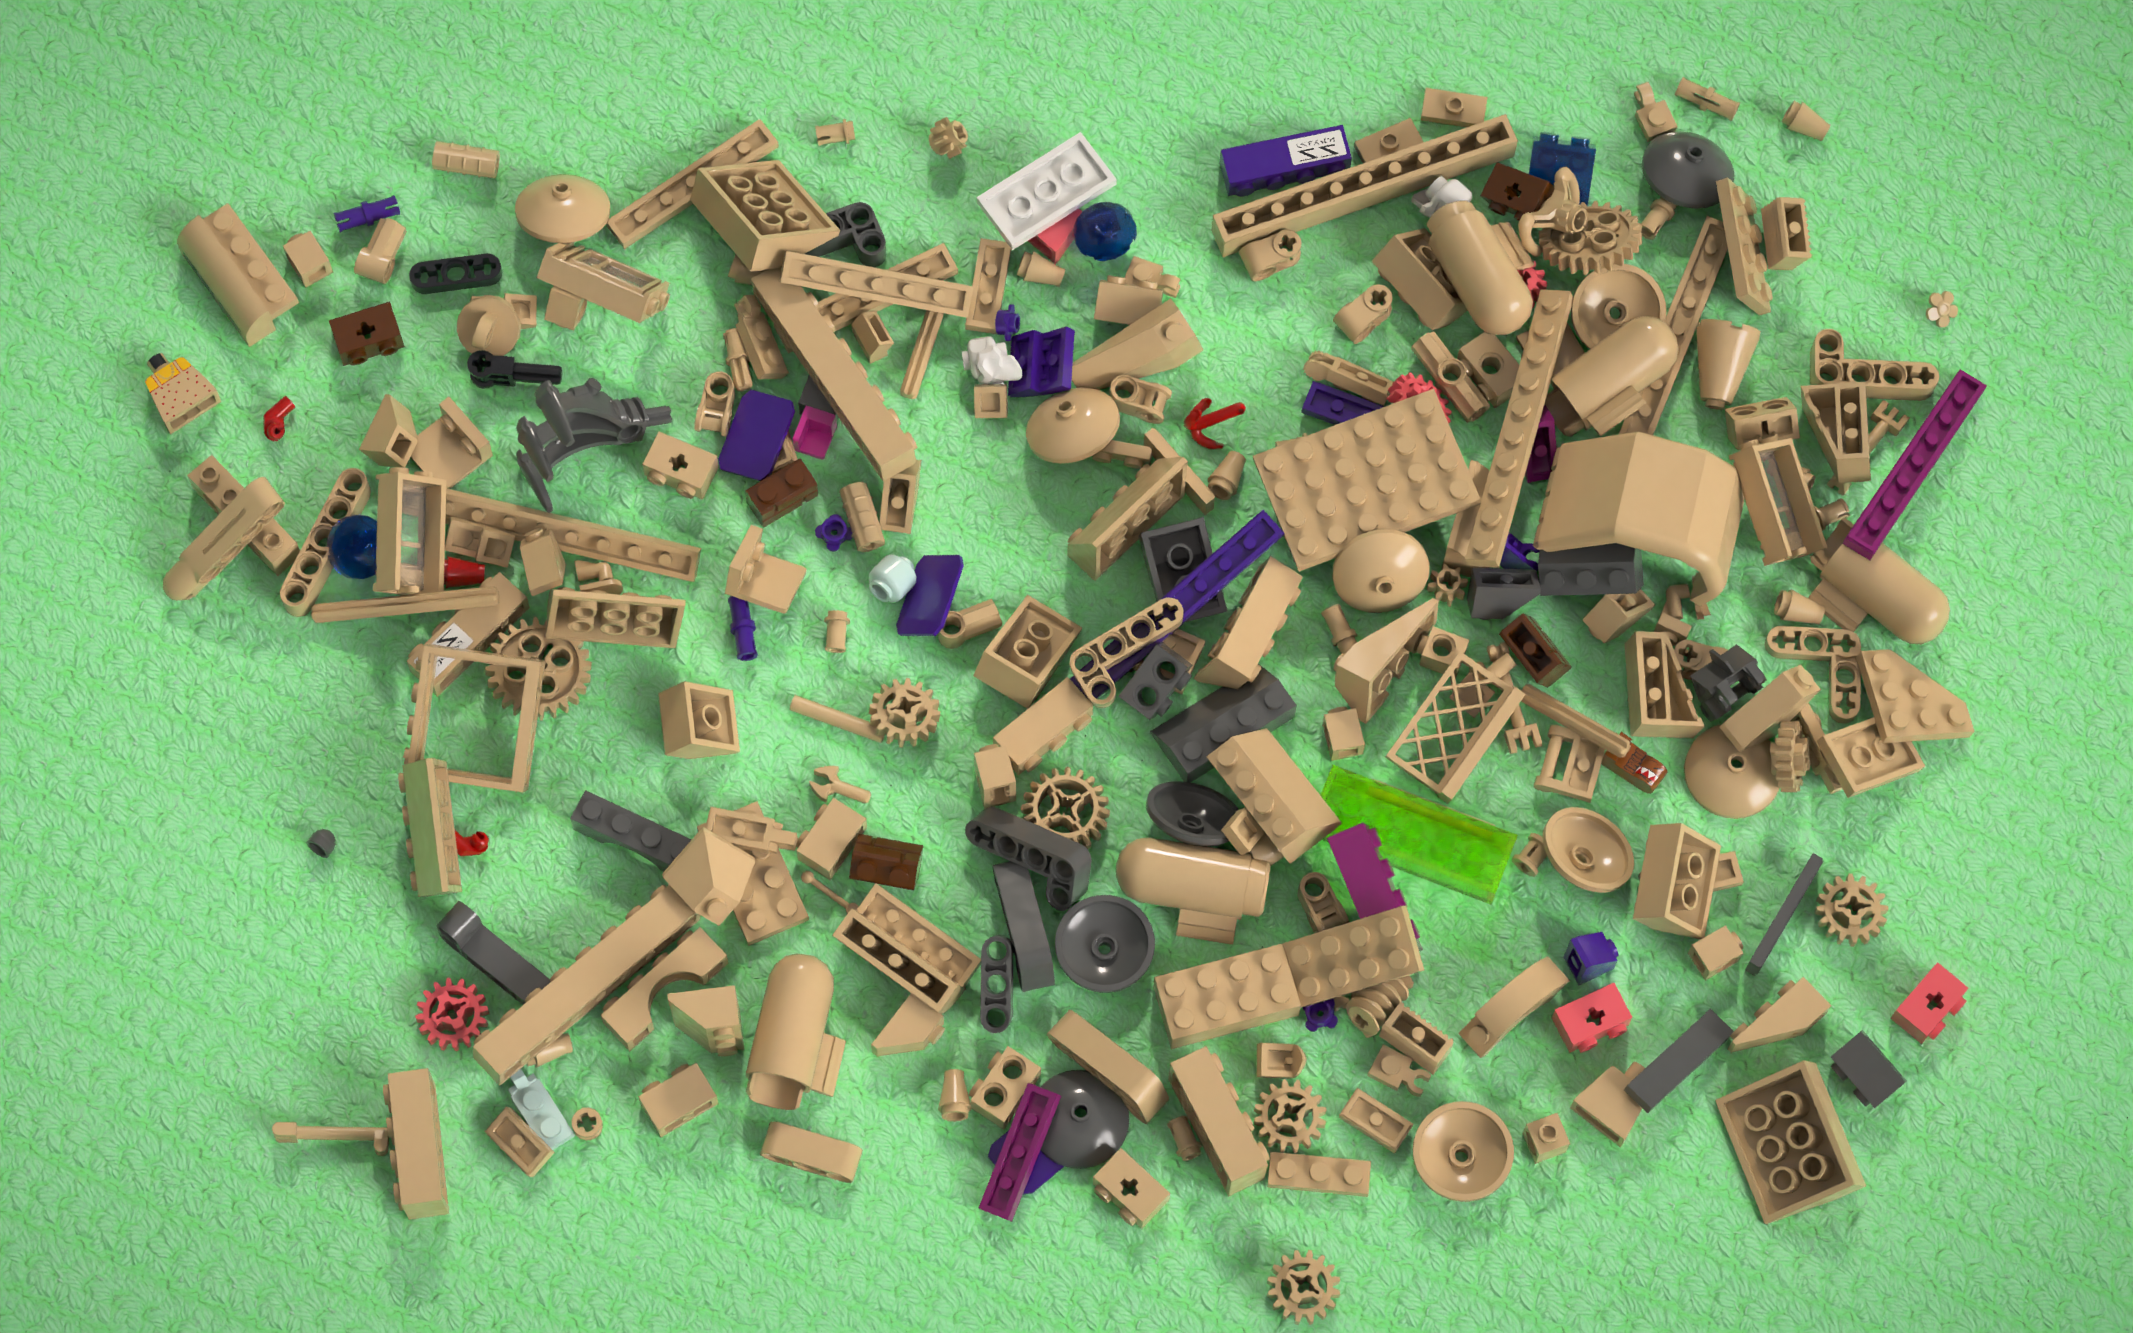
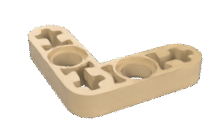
[1765,626,1861,724]

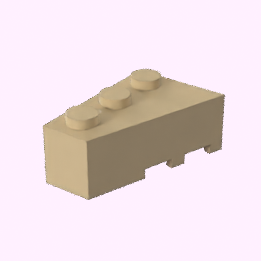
[1801,382,1871,483]
[1625,631,1705,738]

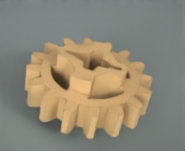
[869,678,940,748]
[1770,721,1811,792]
[1815,874,1889,947]
[1254,1079,1327,1153]
[1267,1250,1340,1325]

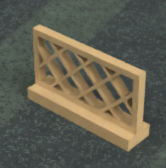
[1385,651,1526,804]

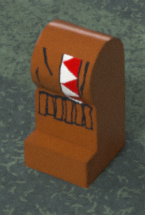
[1601,732,1668,794]

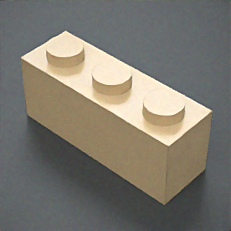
[993,677,1093,775]

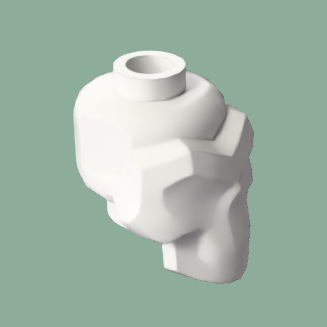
[1411,176,1472,218]
[962,336,1022,384]

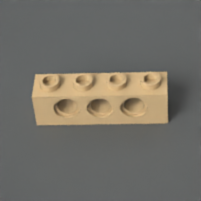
[187,455,300,576]

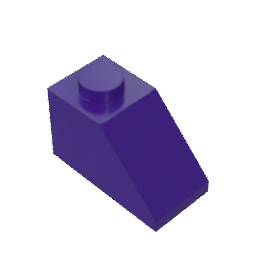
[1564,932,1619,985]

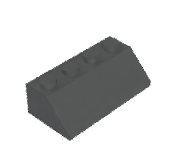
[1150,664,1297,782]

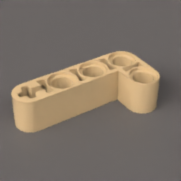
[1810,329,1939,401]
[1070,597,1184,708]
[1047,1010,1169,1124]

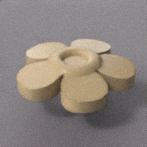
[1926,291,1958,327]

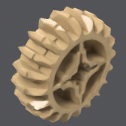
[1021,767,1110,849]

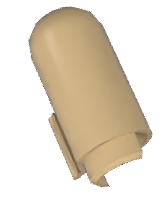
[1426,201,1534,335]
[1544,316,1679,437]
[1808,518,1950,644]
[1116,837,1271,945]
[746,953,846,1110]

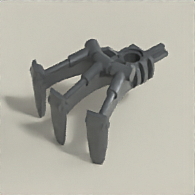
[516,378,672,513]

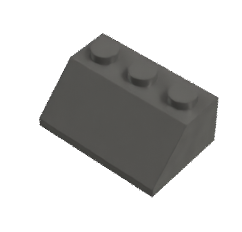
[1538,543,1644,596]

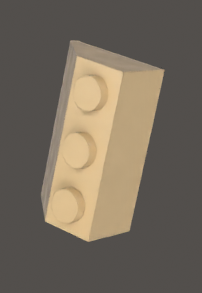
[1372,228,1468,330]
[1441,460,1490,577]
[1633,823,1721,939]
[667,985,744,1057]

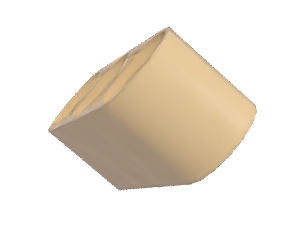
[760,1122,863,1183]

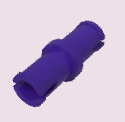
[334,195,400,232]
[728,596,758,661]

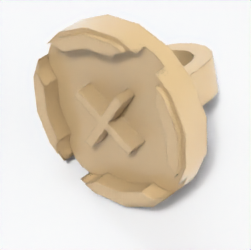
[456,295,521,359]

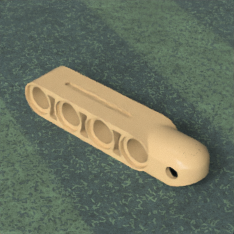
[163,477,285,601]

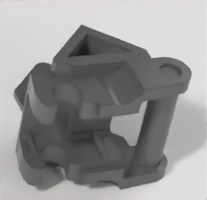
[1690,644,1767,721]

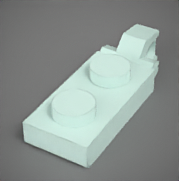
[508,1069,575,1150]

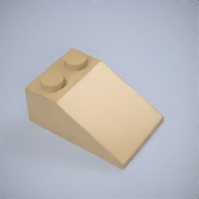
[973,595,1082,709]

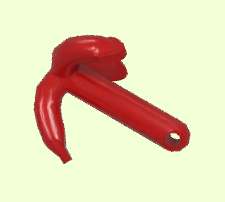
[1184,398,1246,449]

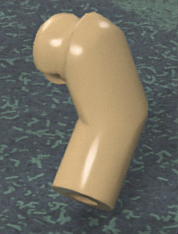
[1469,653,1517,680]

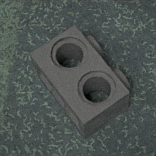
[1119,642,1193,720]

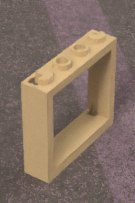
[403,644,545,793]

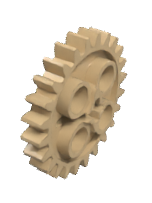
[1539,201,1642,275]
[485,617,591,721]

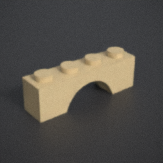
[601,927,729,1052]

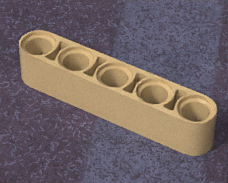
[280,468,371,617]

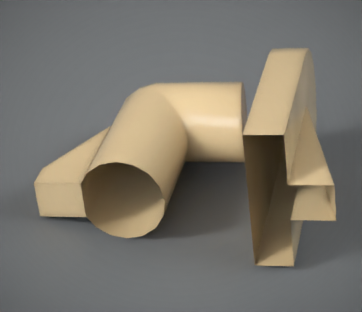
[574,560,623,595]
[1661,575,1711,620]

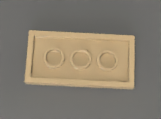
[1716,178,1773,316]
[697,801,809,946]
[1283,906,1424,1007]

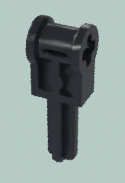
[467,350,562,389]

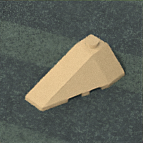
[1072,298,1203,390]
[1333,598,1439,724]

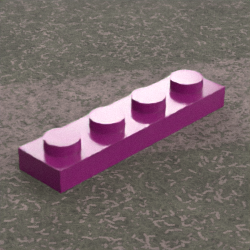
[979,1083,1061,1222]

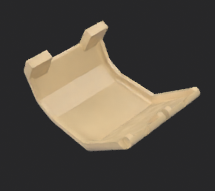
[1533,431,1745,606]

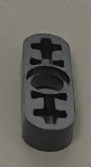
[409,253,502,294]

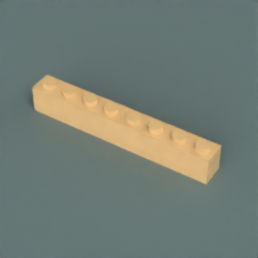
[751,266,917,481]
[473,885,701,1086]

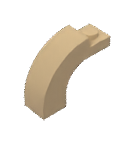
[1458,956,1570,1058]

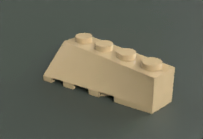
[1194,556,1303,689]

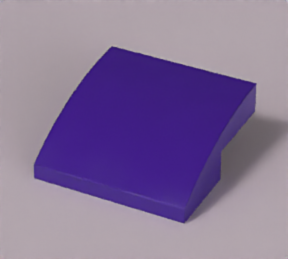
[1008,326,1075,397]

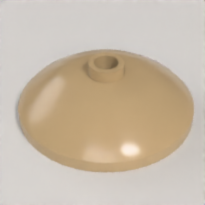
[515,174,610,243]
[1571,264,1666,349]
[1026,388,1120,464]
[1332,529,1430,613]
[1684,724,1779,819]
[1543,807,1634,893]
[1413,1101,1514,1202]

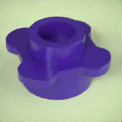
[995,304,1020,341]
[815,514,853,552]
[1303,999,1338,1032]

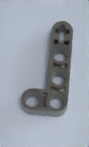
[805,202,886,267]
[965,806,1092,911]
[992,861,1055,992]
[436,901,551,1005]

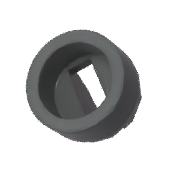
[306,829,336,858]

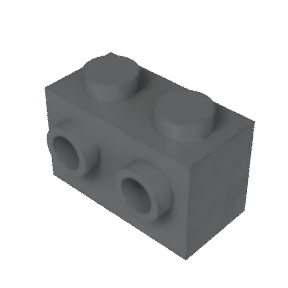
[1831,1030,1907,1108]

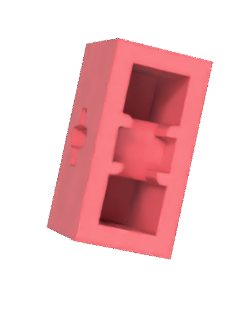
[1890,962,1968,1044]
[1552,983,1632,1053]

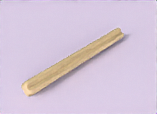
[311,586,499,623]

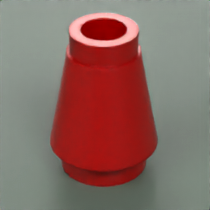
[444,556,485,588]

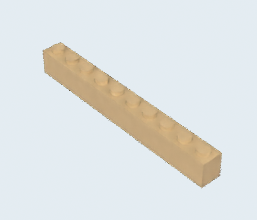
[1211,114,1518,257]

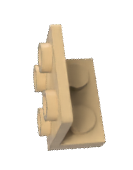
[410,397,493,489]
[725,525,807,614]

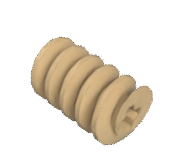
[1347,975,1414,1036]

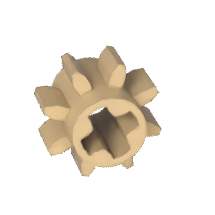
[929,117,968,159]
[1427,564,1468,607]

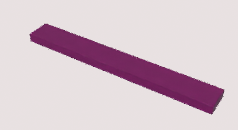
[1842,369,1987,560]

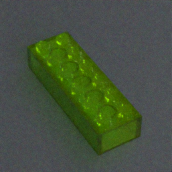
[1320,764,1518,905]

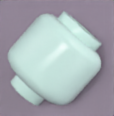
[869,554,916,602]

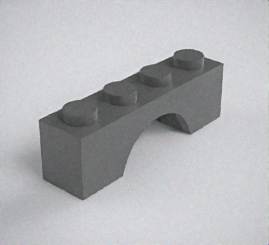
[570,790,692,872]

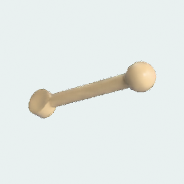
[801,871,859,914]

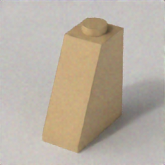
[1720,665,1821,752]

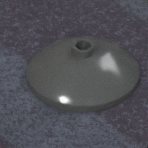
[1642,131,1734,209]
[1146,781,1239,846]
[1055,895,1155,993]
[1040,1070,1129,1169]

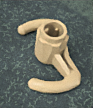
[1518,167,1587,257]

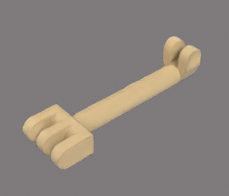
[1827,400,1910,496]
[1487,642,1542,754]
[272,1122,389,1156]

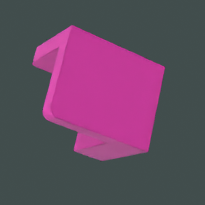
[793,405,837,460]

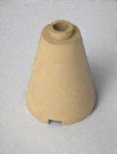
[1696,319,1761,410]

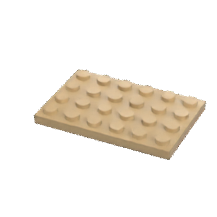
[1253,389,1481,572]

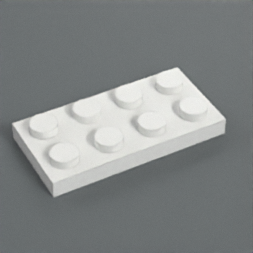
[976,132,1117,250]

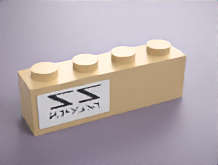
[406,572,530,697]

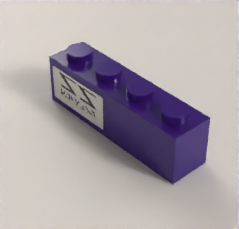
[1219,125,1352,197]

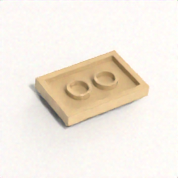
[1816,717,1925,798]

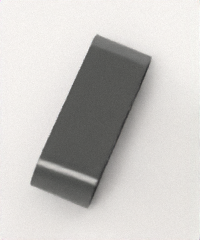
[980,935,1014,1033]

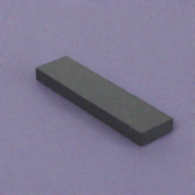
[1745,853,1823,976]
[1624,1009,1734,1113]

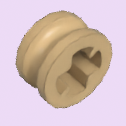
[572,1107,603,1141]

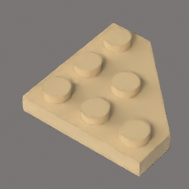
[1856,649,1975,743]

